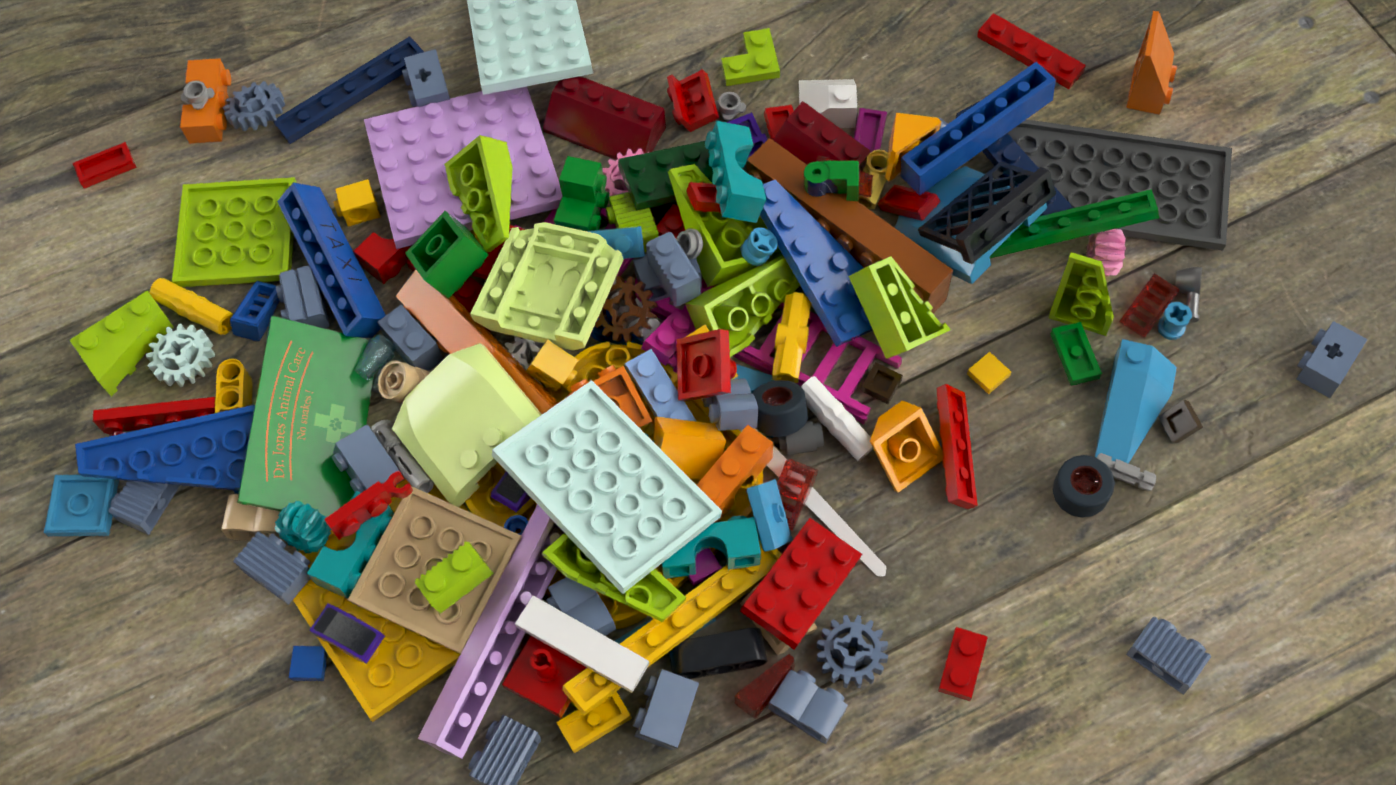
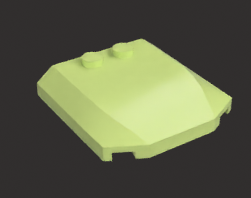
[470,222,624,351]
[392,343,542,507]

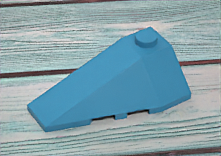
[1095,339,1177,464]

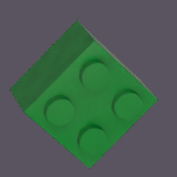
[405,210,489,299]

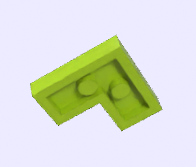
[721,28,780,86]

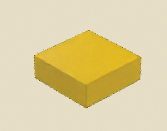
[967,352,1011,394]

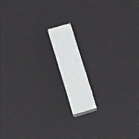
[515,596,649,693]

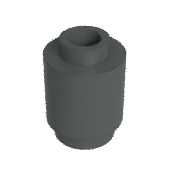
[778,421,824,455]

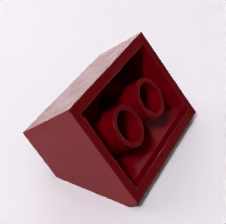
[773,101,871,172]

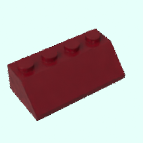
[543,76,666,160]

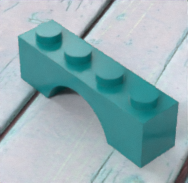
[705,121,766,223]

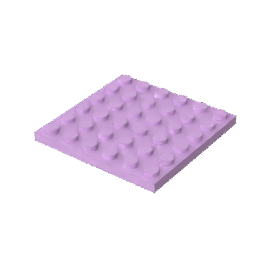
[364,87,562,249]

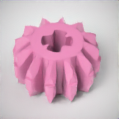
[1086,229,1126,277]

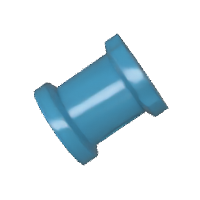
[1158,302,1192,340]

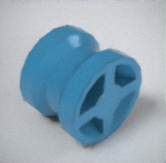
[741,227,778,266]

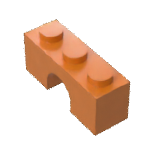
[180,58,231,144]
[697,425,773,523]

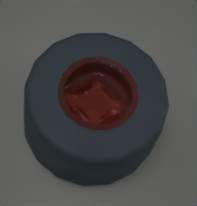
[752,380,808,437]
[1053,455,1115,518]

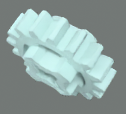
[146,324,215,387]

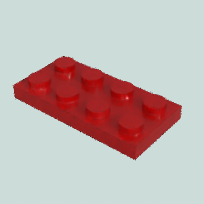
[740,518,863,650]

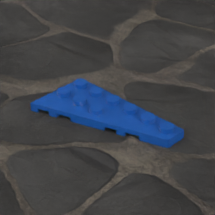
[760,180,873,347]
[75,405,255,491]

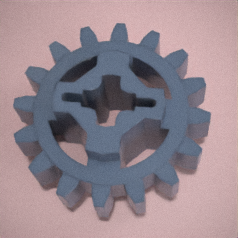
[223,81,285,131]
[817,615,888,688]

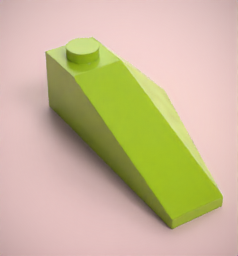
[444,135,513,252]
[668,164,756,287]
[1048,252,1114,336]
[685,255,800,357]
[542,533,686,622]

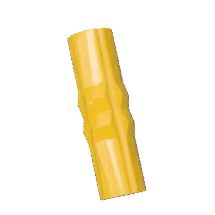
[149,278,233,335]

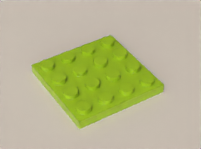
[172,177,297,287]

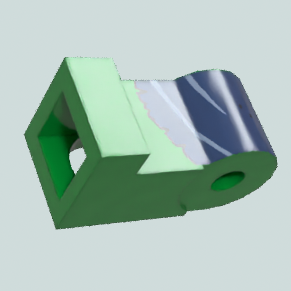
[804,161,859,201]

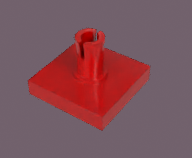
[677,329,737,401]
[502,636,587,718]

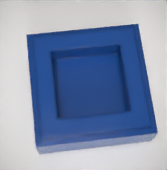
[289,646,328,681]

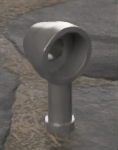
[1175,267,1202,322]

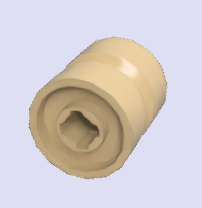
[378,360,430,403]

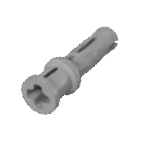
[371,419,434,493]

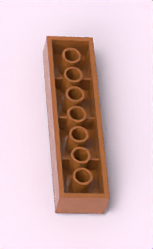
[746,138,953,314]

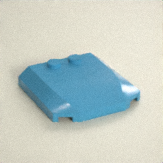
[895,166,1047,284]

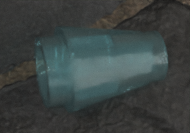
[354,335,396,380]

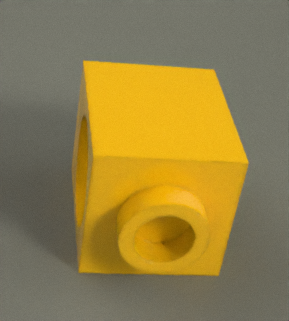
[333,179,381,227]
[525,340,578,392]

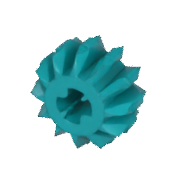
[274,501,331,554]

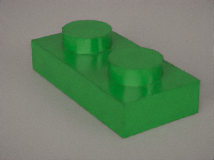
[1050,322,1102,386]

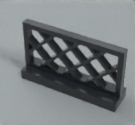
[918,161,1056,264]

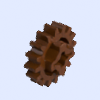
[595,276,657,342]

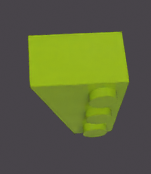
[70,291,174,397]

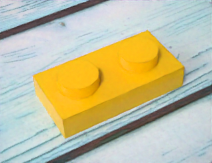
[556,691,632,753]

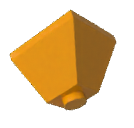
[870,400,943,493]

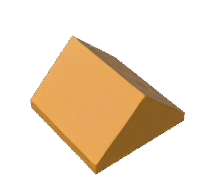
[885,113,942,182]
[654,417,726,482]

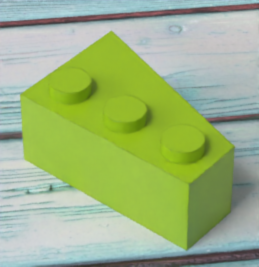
[849,256,951,359]

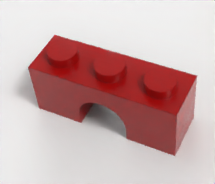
[353,232,412,284]

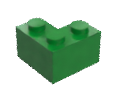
[554,156,609,231]

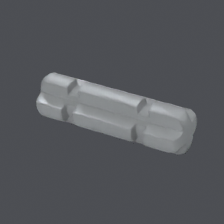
[1096,453,1156,491]

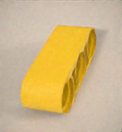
[215,359,253,413]

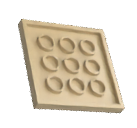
[348,486,522,654]

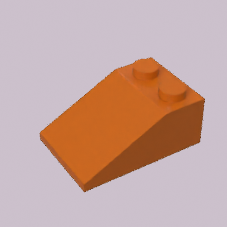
[1126,11,1177,115]

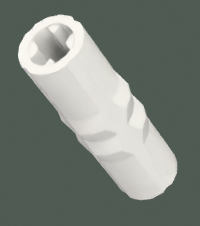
[801,376,873,461]

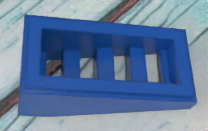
[230,281,280,341]

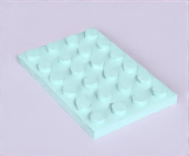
[467,0,593,95]
[492,380,722,594]

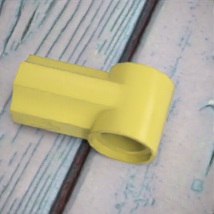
[858,150,888,209]

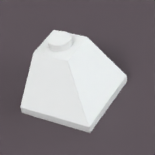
[799,79,857,128]

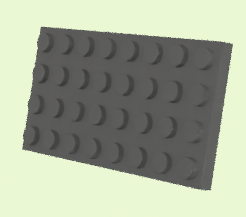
[997,119,1232,251]

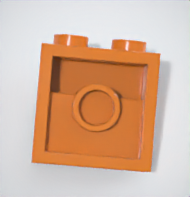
[567,365,652,428]

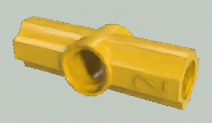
[772,292,811,383]

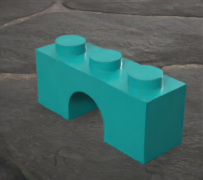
[307,491,394,599]
[661,516,761,579]

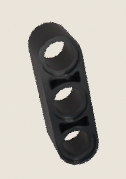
[669,628,768,679]

